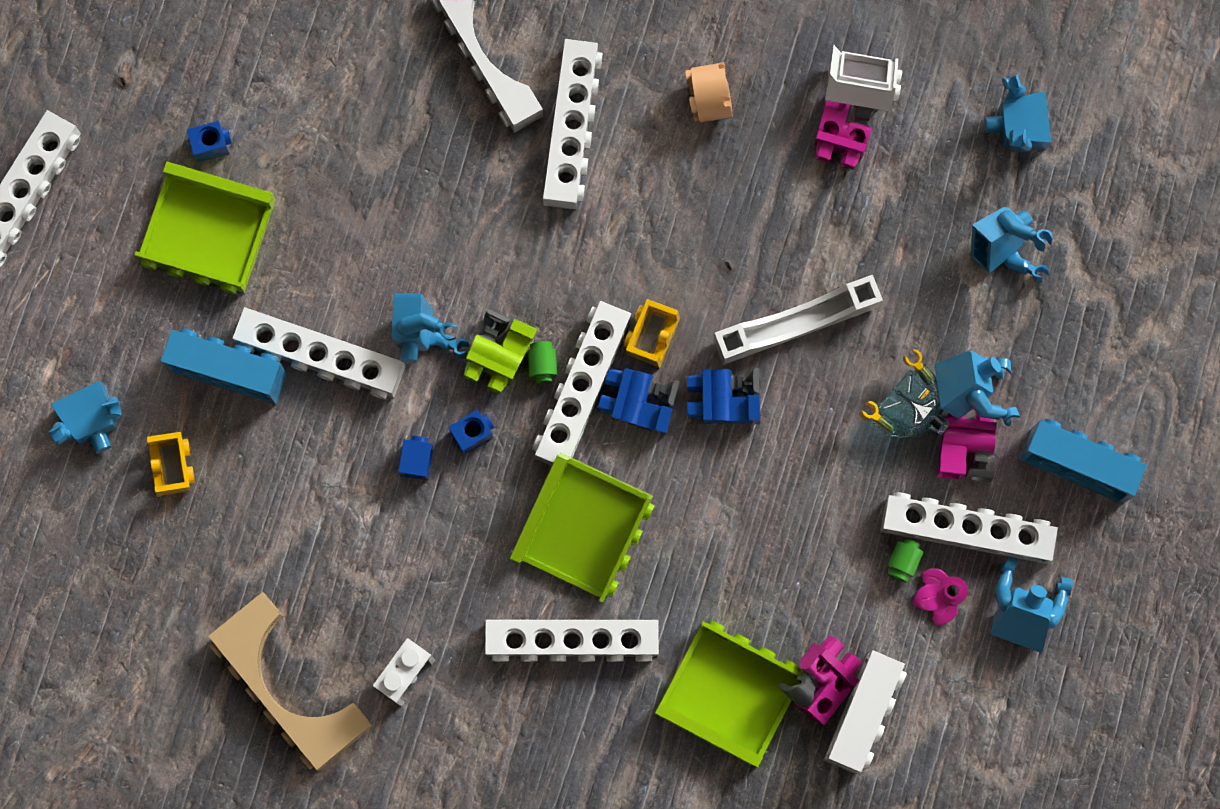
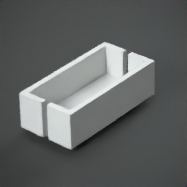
[823,650,907,774]

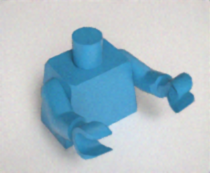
[984,74,1051,152]
[971,207,1053,283]
[392,293,470,364]
[934,350,1020,426]
[48,381,122,454]
[990,557,1073,653]

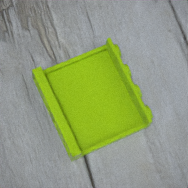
[134,161,276,294]
[510,453,655,602]
[654,620,802,768]

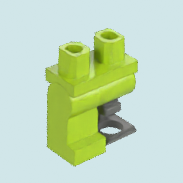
[463,308,537,394]

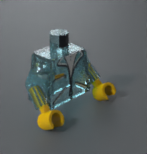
[859,349,949,438]

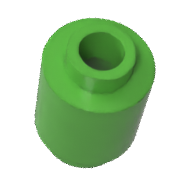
[528,341,558,384]
[887,538,924,583]

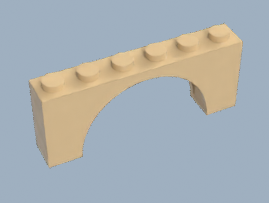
[209,592,373,771]

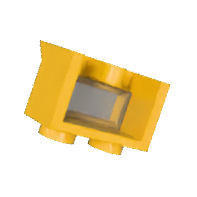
[624,299,680,369]
[147,432,195,497]

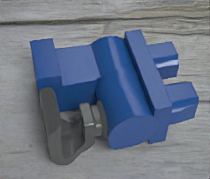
[687,367,760,425]
[598,368,680,435]

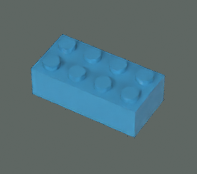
[161,328,287,405]
[1018,419,1147,504]

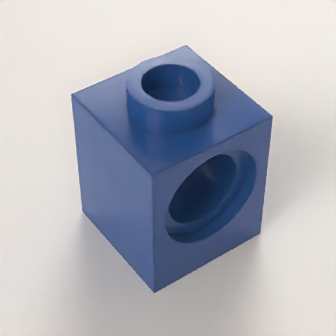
[186,121,232,163]
[448,410,495,455]
[398,436,434,480]

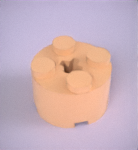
[685,62,733,123]

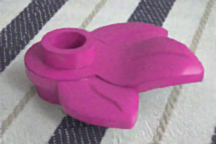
[912,568,968,626]

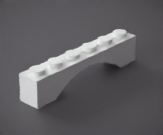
[431,0,543,133]
[713,275,883,365]

